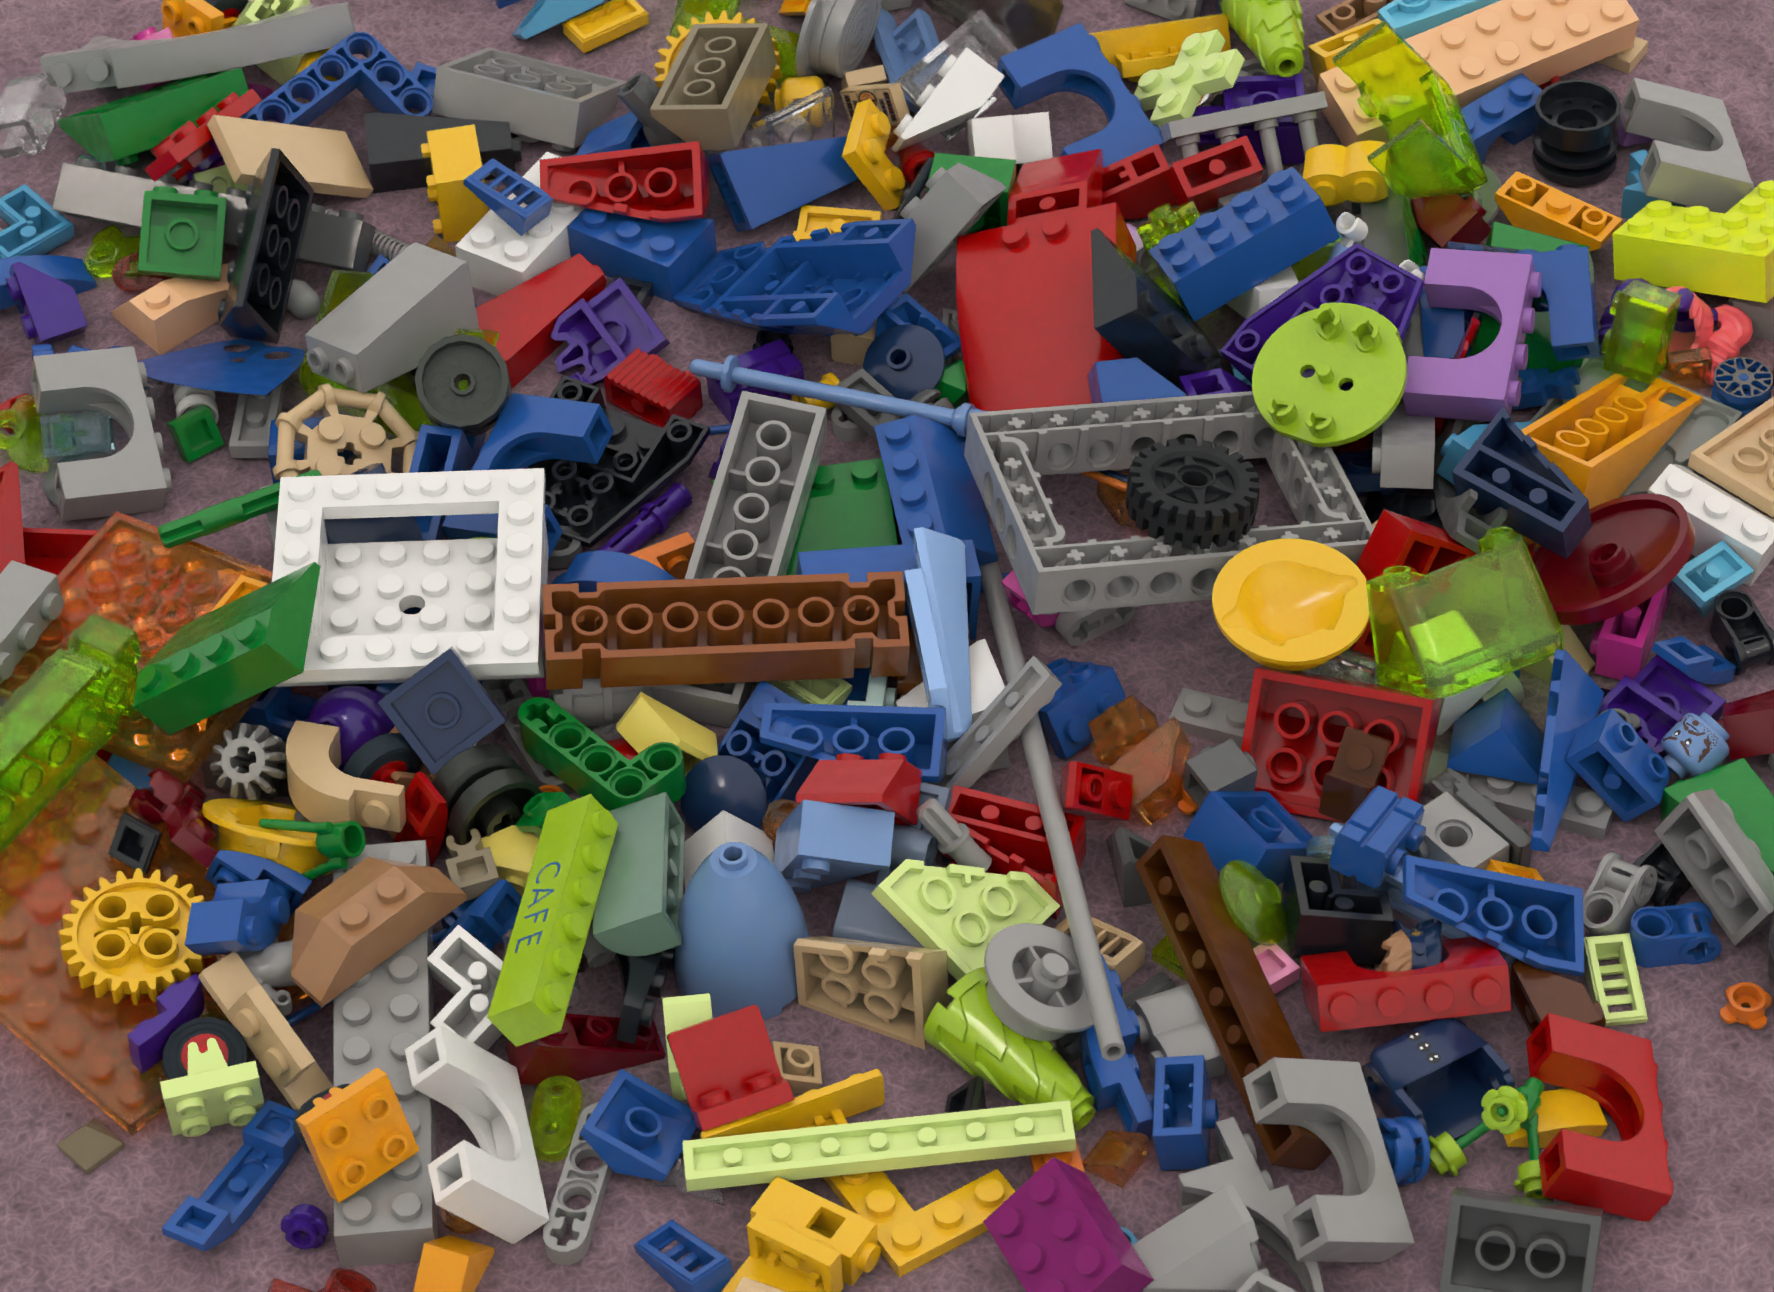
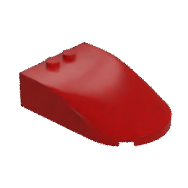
[956,202,1136,411]

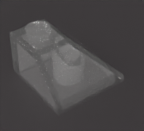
[742,86,835,149]

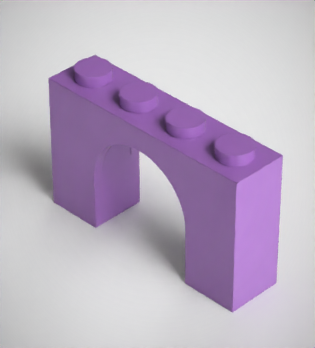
[1402,248,1542,421]

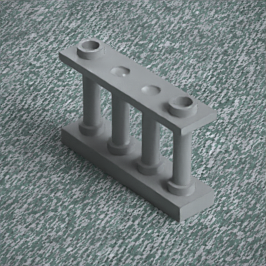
[1160,91,1328,224]

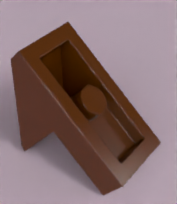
[1319,726,1392,822]

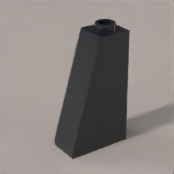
[364,112,522,194]

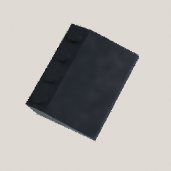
[218,148,314,344]
[1091,228,1234,389]

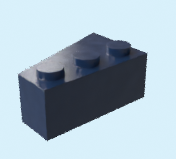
[1452,407,1592,559]

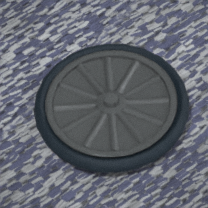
[893,157,934,219]

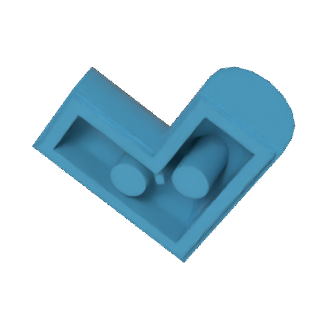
[0,184,74,259]

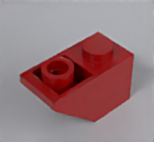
[1059,761,1133,821]

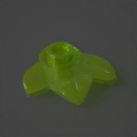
[84,225,144,278]
[0,394,72,473]

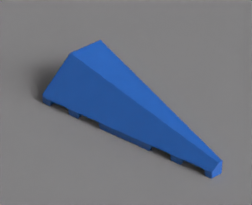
[1530,649,1604,852]

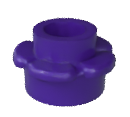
[281,1204,329,1249]

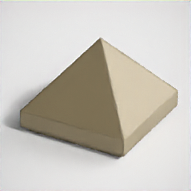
[57,1117,125,1175]

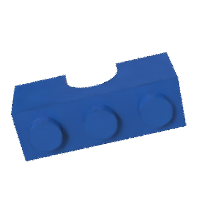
[1428,73,1543,172]

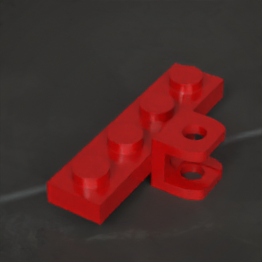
[145,88,262,182]

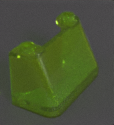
[1366,527,1565,698]

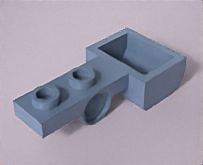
[832,782,953,948]

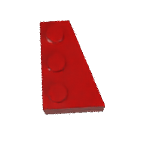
[1350,509,1477,660]
[941,785,1086,920]

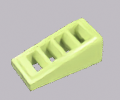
[1584,933,1648,1027]

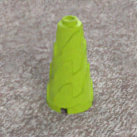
[1219,0,1305,77]
[923,967,1096,1131]

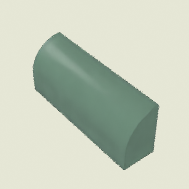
[593,792,685,956]

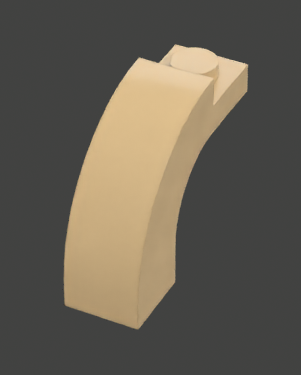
[286,720,406,833]

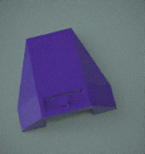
[1220,243,1424,391]

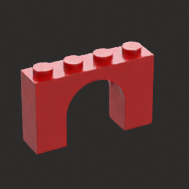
[1300,936,1512,1032]
[1526,1013,1673,1222]

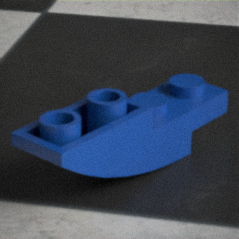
[1079,954,1154,1146]

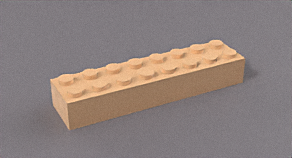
[1317,0,1639,147]

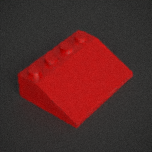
[1241,665,1442,823]

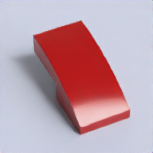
[394,772,448,867]

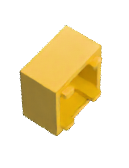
[421,124,489,243]

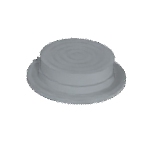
[795,0,882,79]

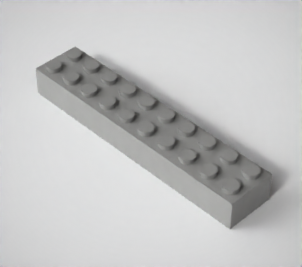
[333,840,439,1268]

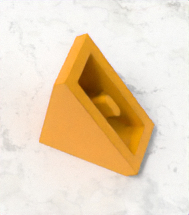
[413,1235,495,1292]

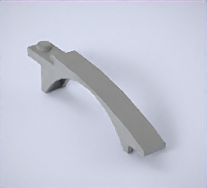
[40,2,356,96]
[1178,1117,1324,1292]

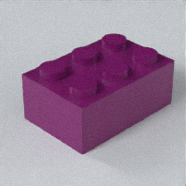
[983,1157,1154,1292]

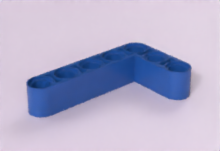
[240,32,433,126]

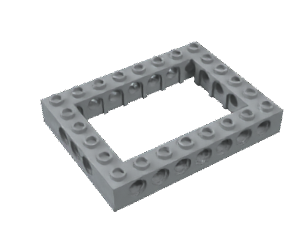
[964,391,1374,615]

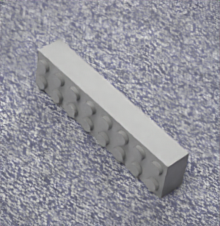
[651,391,827,728]

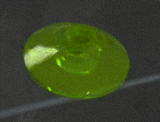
[1219,860,1287,946]

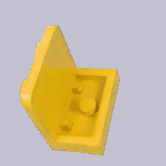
[721,1212,844,1292]

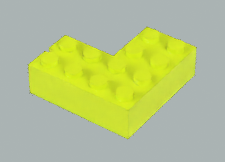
[1612,180,1774,303]

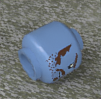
[1661,712,1730,780]

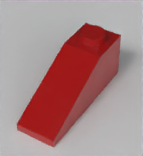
[1102,144,1177,219]

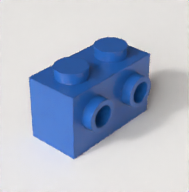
[1565,708,1672,823]

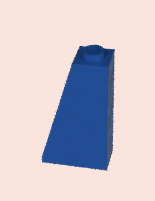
[706,136,859,232]

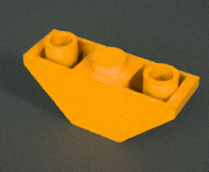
[1494,171,1622,252]

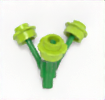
[1428,1077,1549,1200]

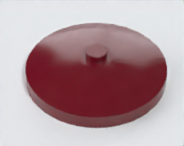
[1523,494,1695,625]

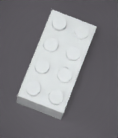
[455,152,585,296]

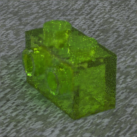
[1601,279,1682,385]

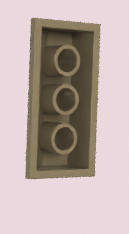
[650,23,777,153]

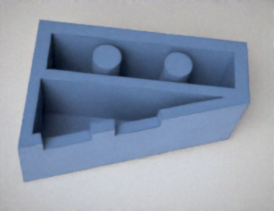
[773,799,895,893]

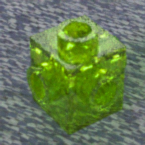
[1136,201,1200,265]

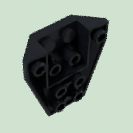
[528,375,711,548]

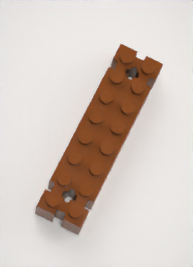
[542,571,910,690]

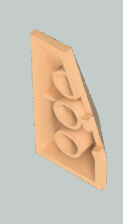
[111,263,230,355]

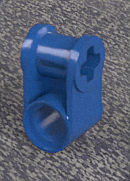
[1629,902,1722,968]

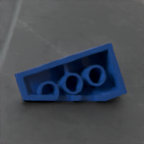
[759,703,948,783]
[1403,855,1585,977]

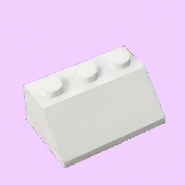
[1647,463,1774,587]

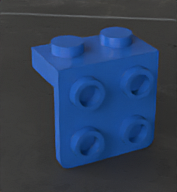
[1038,658,1133,759]

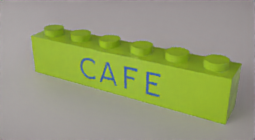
[487,794,618,1047]

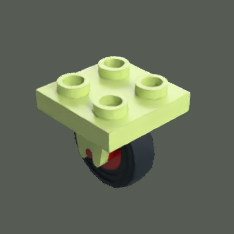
[160,1017,265,1137]

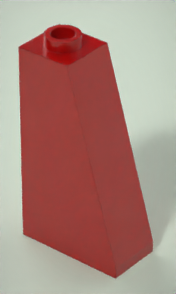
[476,253,607,389]

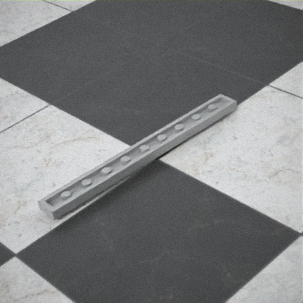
[1169,687,1615,840]

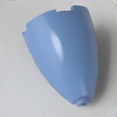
[674,842,810,1020]

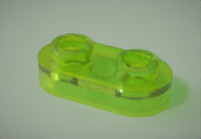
[529,1076,584,1162]

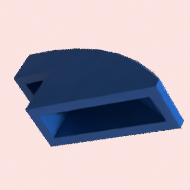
[409,424,487,541]

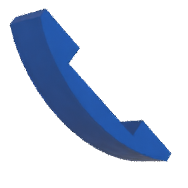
[162,1100,300,1251]

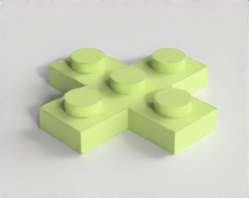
[1134,29,1245,130]

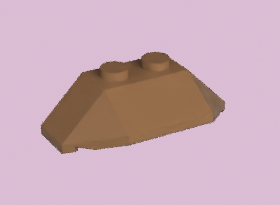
[291,857,467,1007]

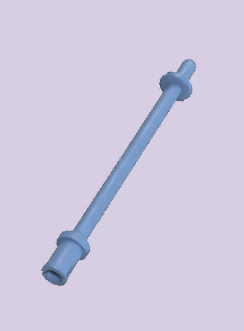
[689,355,988,437]

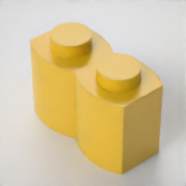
[1303,140,1391,207]

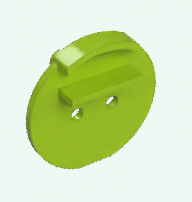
[1252,302,1408,447]

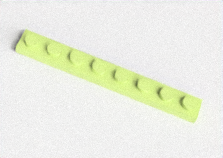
[682,1100,1076,1192]

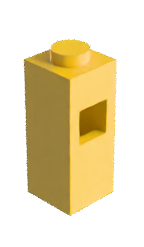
[750,1176,881,1286]

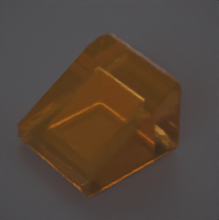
[1082,1130,1149,1188]

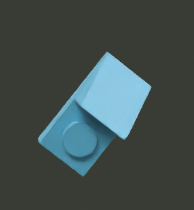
[1671,540,1754,618]

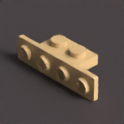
[199,952,334,1111]

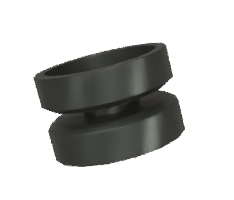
[415,334,512,437]
[432,743,542,845]

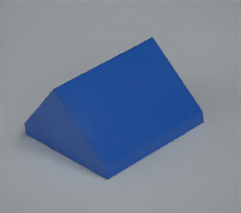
[1446,688,1544,784]

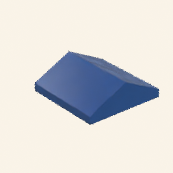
[579,1069,698,1181]

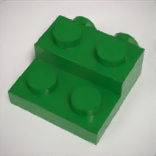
[138,186,227,281]

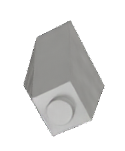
[1132,1183,1270,1292]

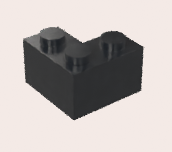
[1280,855,1394,965]

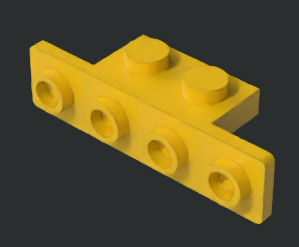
[1088,14,1231,82]
[700,1069,885,1185]

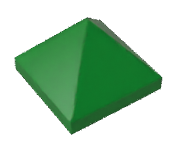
[935,359,969,409]

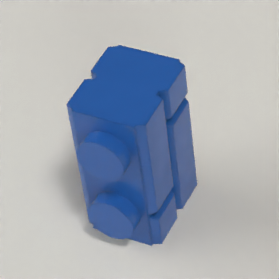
[1329,785,1426,889]

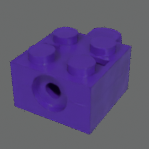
[1192,74,1305,165]

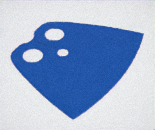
[137,339,307,395]

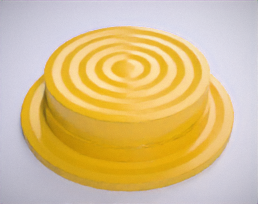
[1212,538,1371,671]
[202,798,333,876]

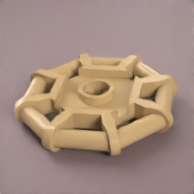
[272,383,419,480]

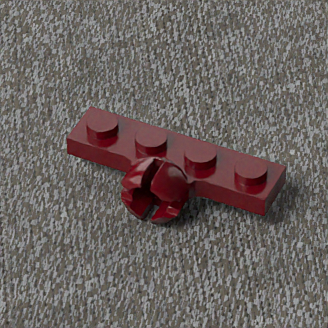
[129,768,218,868]

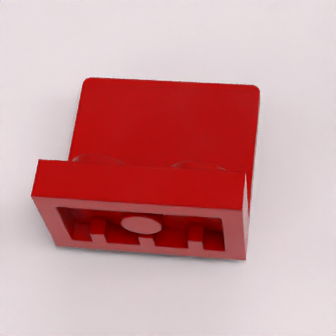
[667,1004,795,1132]

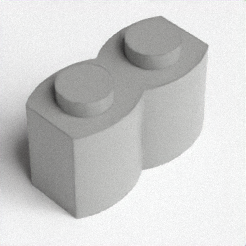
[1134,984,1225,1079]

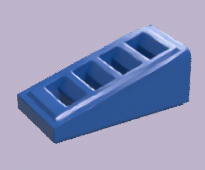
[463,158,553,236]
[634,1220,734,1292]

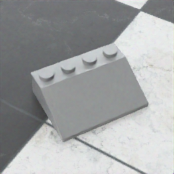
[431,47,627,151]

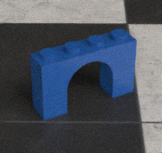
[997,23,1165,168]
[1419,244,1600,362]
[442,393,614,560]

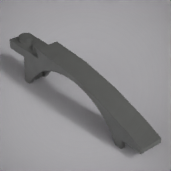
[1433,377,1522,560]

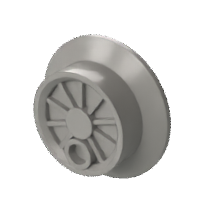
[984,923,1094,1041]

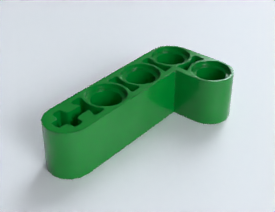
[518,697,687,811]

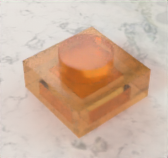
[1664,347,1713,390]

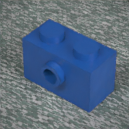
[1153,1055,1219,1171]

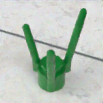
[259,819,365,880]

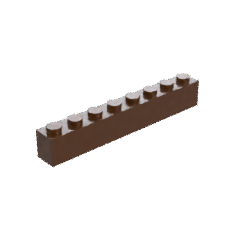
[1135,835,1332,1171]

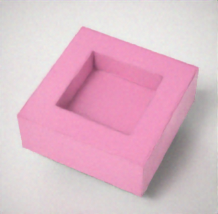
[1253,938,1300,994]

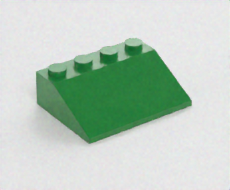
[57,68,249,166]
[712,458,898,575]
[133,562,321,735]

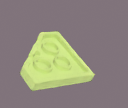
[871,859,1060,981]

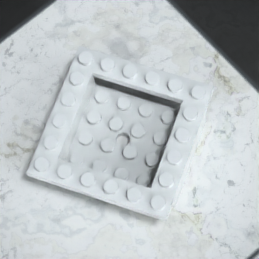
[272,468,548,687]

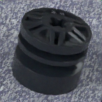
[1532,79,1621,186]

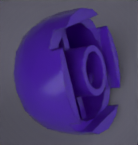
[306,685,395,772]

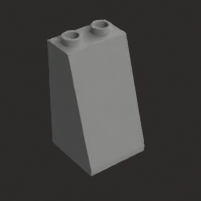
[305,242,480,393]

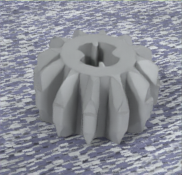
[210,723,287,801]

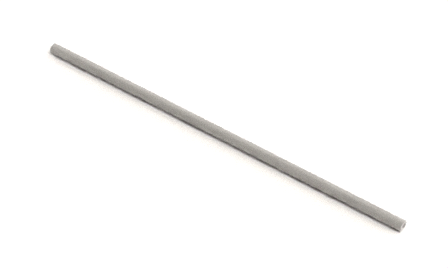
[979,561,1126,1061]

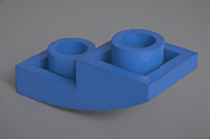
[204,850,312,915]

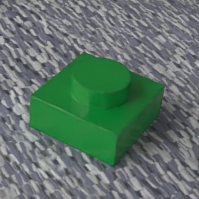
[167,405,224,463]

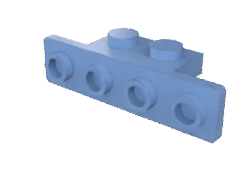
[873,8,946,114]

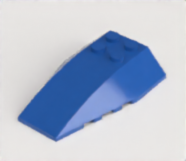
[672,219,916,337]

